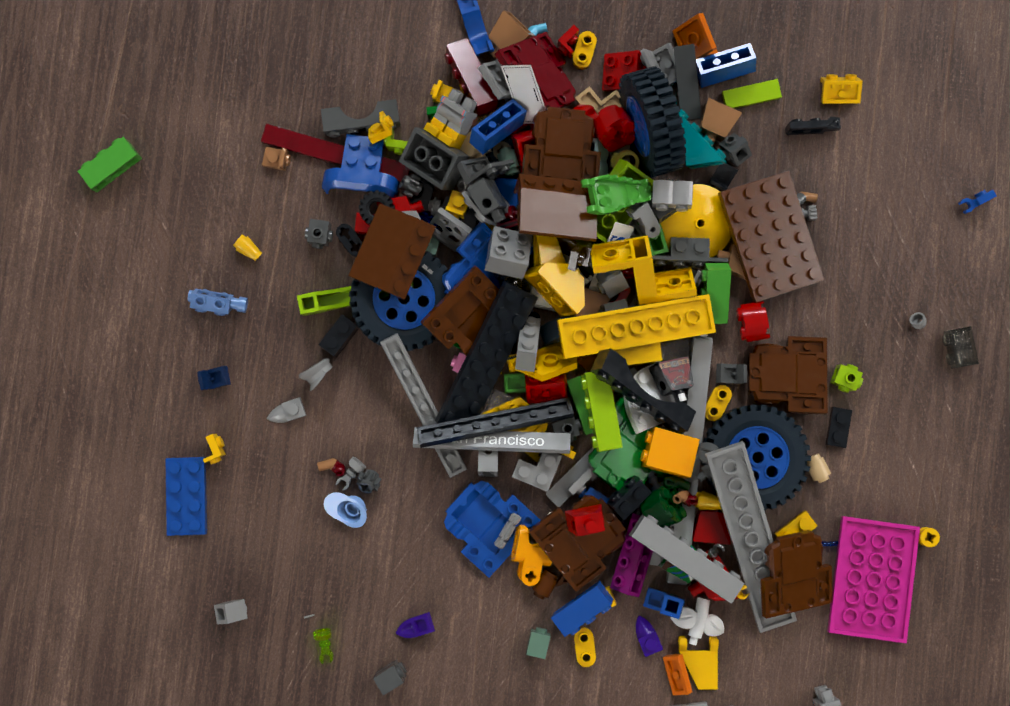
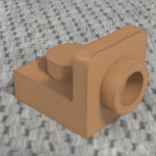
[262,147,291,171]

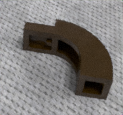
[556,237,592,271]

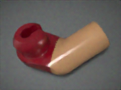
[317,458,346,477]
[673,490,698,507]

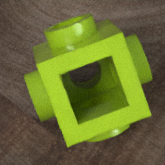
[830,364,863,393]

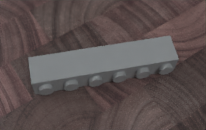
[629,515,745,604]

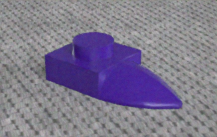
[396,612,435,638]
[636,616,663,657]

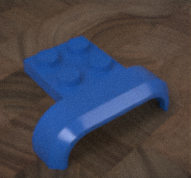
[322,134,399,198]

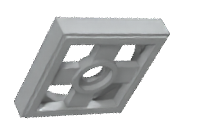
[429,207,472,252]

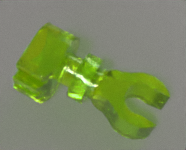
[313,628,334,664]

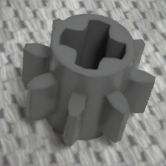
[399,174,423,198]
[356,469,382,493]

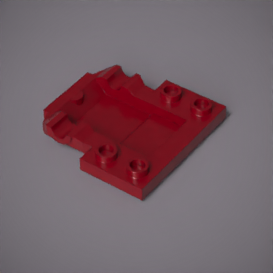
[494,32,576,108]

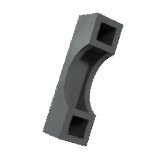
[321,99,401,138]

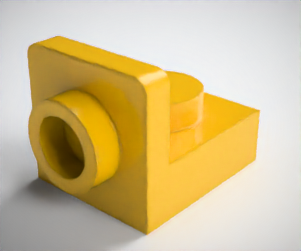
[430,80,461,104]
[368,111,394,144]
[445,190,468,219]

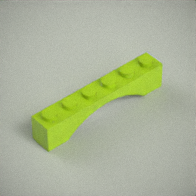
[297,281,415,316]

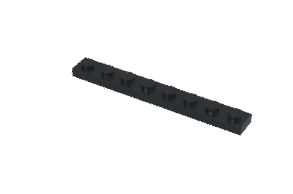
[416,397,574,448]

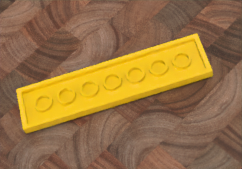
[557,294,716,359]

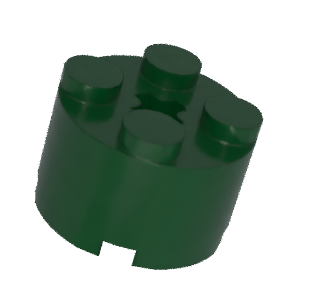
[641,486,687,528]

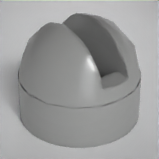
[909,312,927,329]

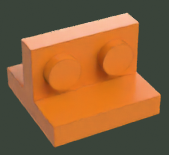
[672,13,718,59]

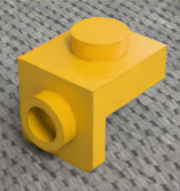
[203,434,226,465]

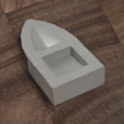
[267,397,307,423]

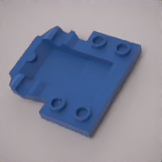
[442,222,528,294]
[444,480,541,578]

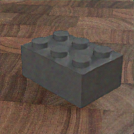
[399,127,470,190]

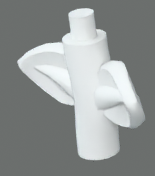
[671,597,724,645]

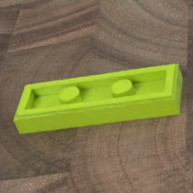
[722,79,782,109]

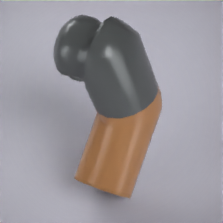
[797,191,818,206]

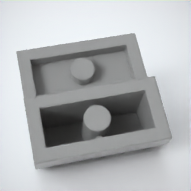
[478,59,512,102]

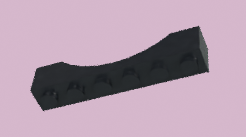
[590,348,696,433]

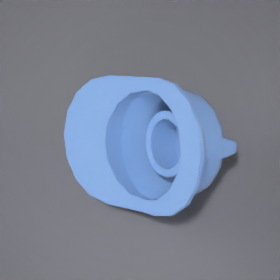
[323,492,367,528]

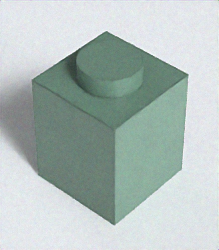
[526,627,551,659]

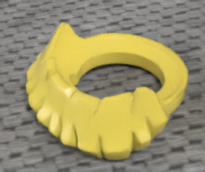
[611,150,640,169]

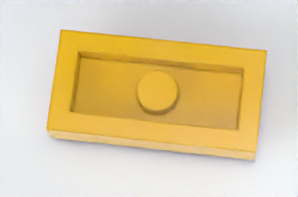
[774,510,817,537]

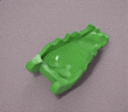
[581,174,652,215]

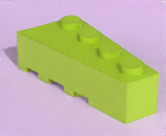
[581,372,623,452]

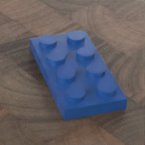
[165,457,207,536]

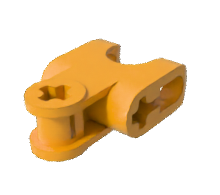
[511,525,552,586]

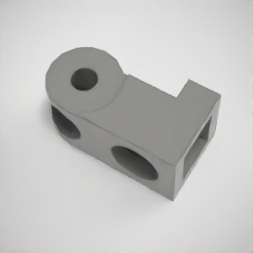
[626,202,661,238]

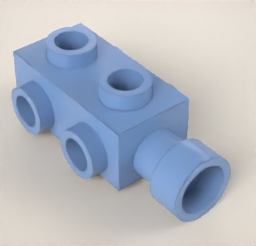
[188,288,248,316]

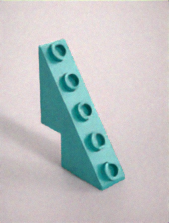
[676,103,727,169]

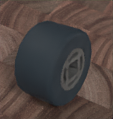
[539,316,571,346]

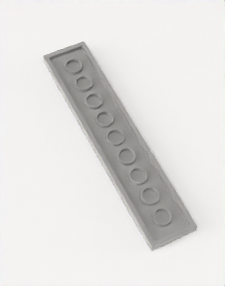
[705,441,797,633]

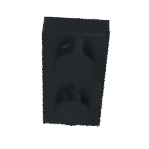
[825,407,852,448]

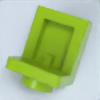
[383,128,408,155]

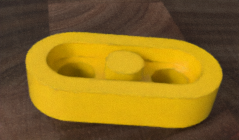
[572,31,597,70]
[705,385,732,421]
[574,627,596,667]

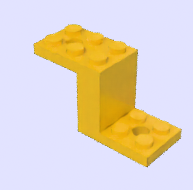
[591,235,697,305]

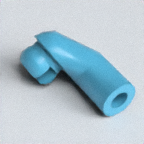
[528,23,548,36]

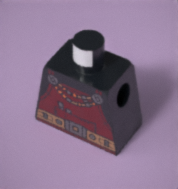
[649,356,694,402]

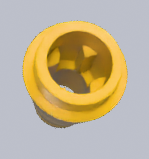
[233,234,262,261]
[695,491,722,510]

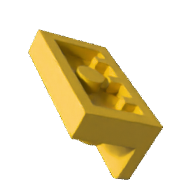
[820,74,863,104]

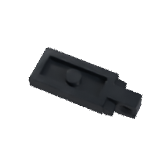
[785,117,841,135]

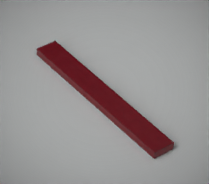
[261,124,411,182]

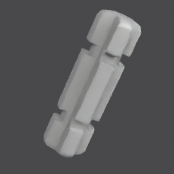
[494,513,521,549]

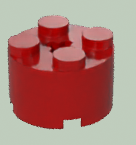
[593,105,635,152]
[736,301,770,342]

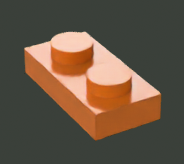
[663,654,692,695]

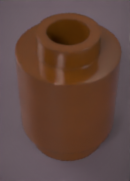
[532,569,558,599]

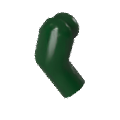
[663,475,692,491]

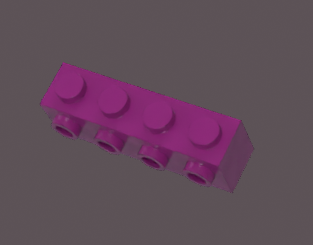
[610,513,653,597]

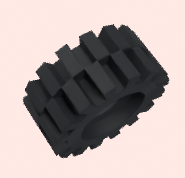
[359,190,395,225]

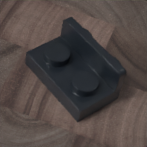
[607,475,652,520]

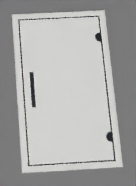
[501,65,546,124]

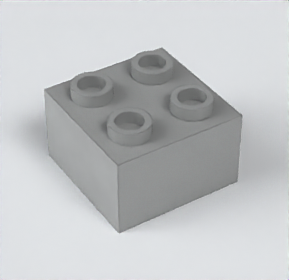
[485,226,532,279]

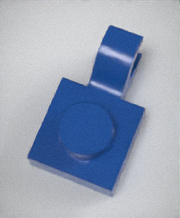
[958,190,997,214]

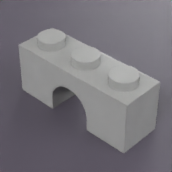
[515,316,541,372]

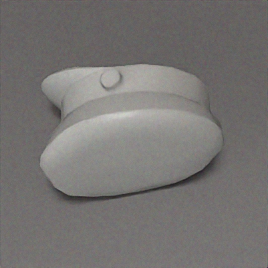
[299,358,333,391]

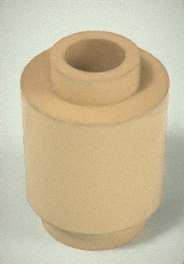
[807,453,831,483]

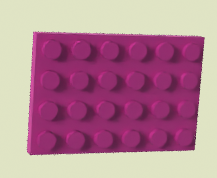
[827,516,920,643]

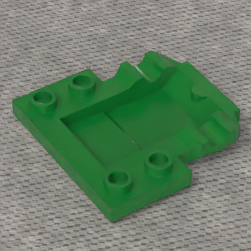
[588,397,663,491]

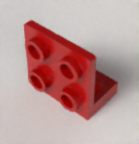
[602,50,647,92]
[525,374,566,404]

